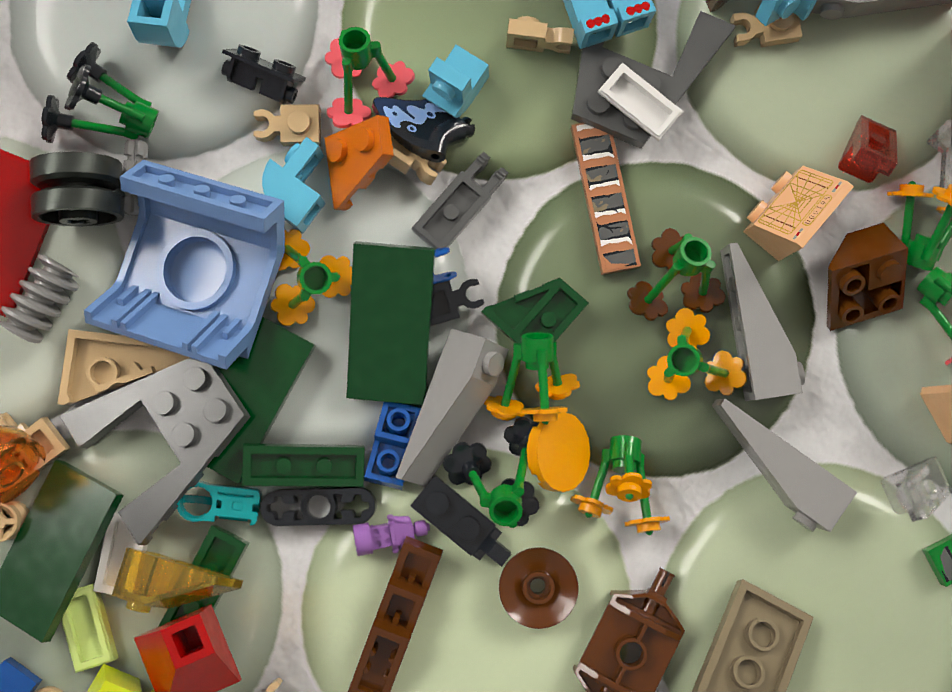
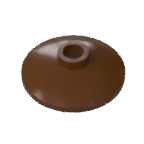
[499,547,579,629]

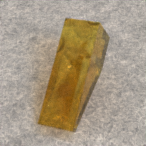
[112,547,243,613]

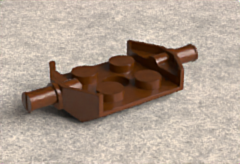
[573,567,685,692]

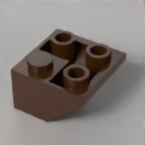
[827,222,908,331]

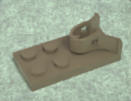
[692,579,814,692]

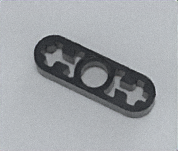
[260,487,377,526]

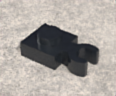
[431,279,484,326]

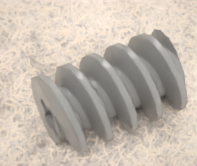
[0,254,79,343]

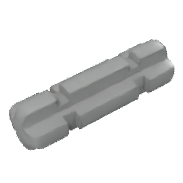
[122,139,148,216]

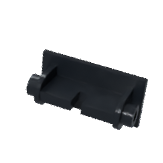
[221,44,306,104]

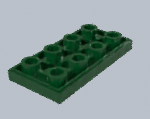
[346,241,436,405]
[169,317,316,484]
[0,460,124,643]

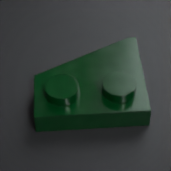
[481,278,589,343]

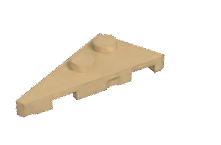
[57,329,190,405]

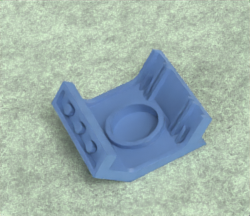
[84,160,285,370]

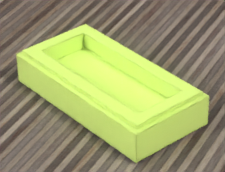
[61,583,119,673]

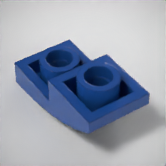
[364,402,421,490]

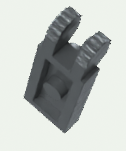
[411,152,509,249]

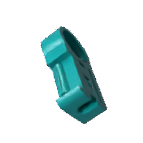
[177,481,262,526]

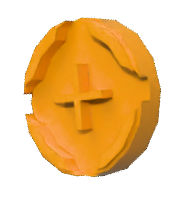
[526,412,590,492]

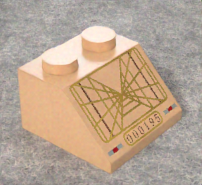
[744,166,854,261]

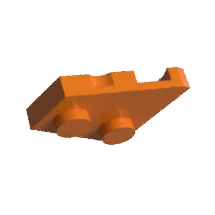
[324,115,394,211]

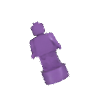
[352,514,430,556]

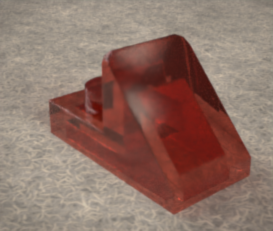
[838,115,898,183]

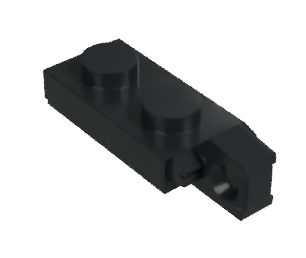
[410,475,512,567]

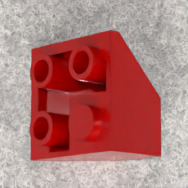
[134,604,242,692]

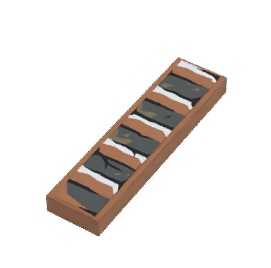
[571,123,641,275]

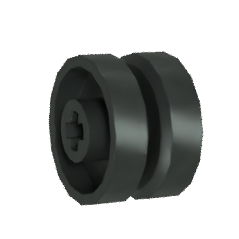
[29,151,124,227]

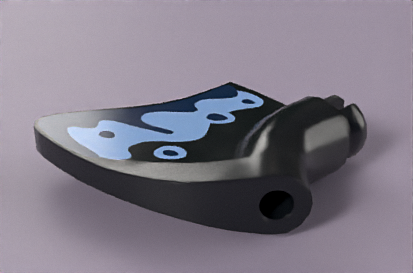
[372,97,475,163]

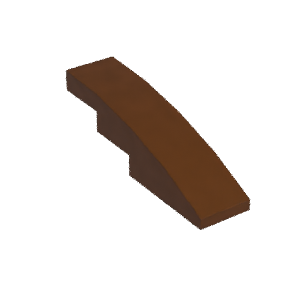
[348,536,443,692]

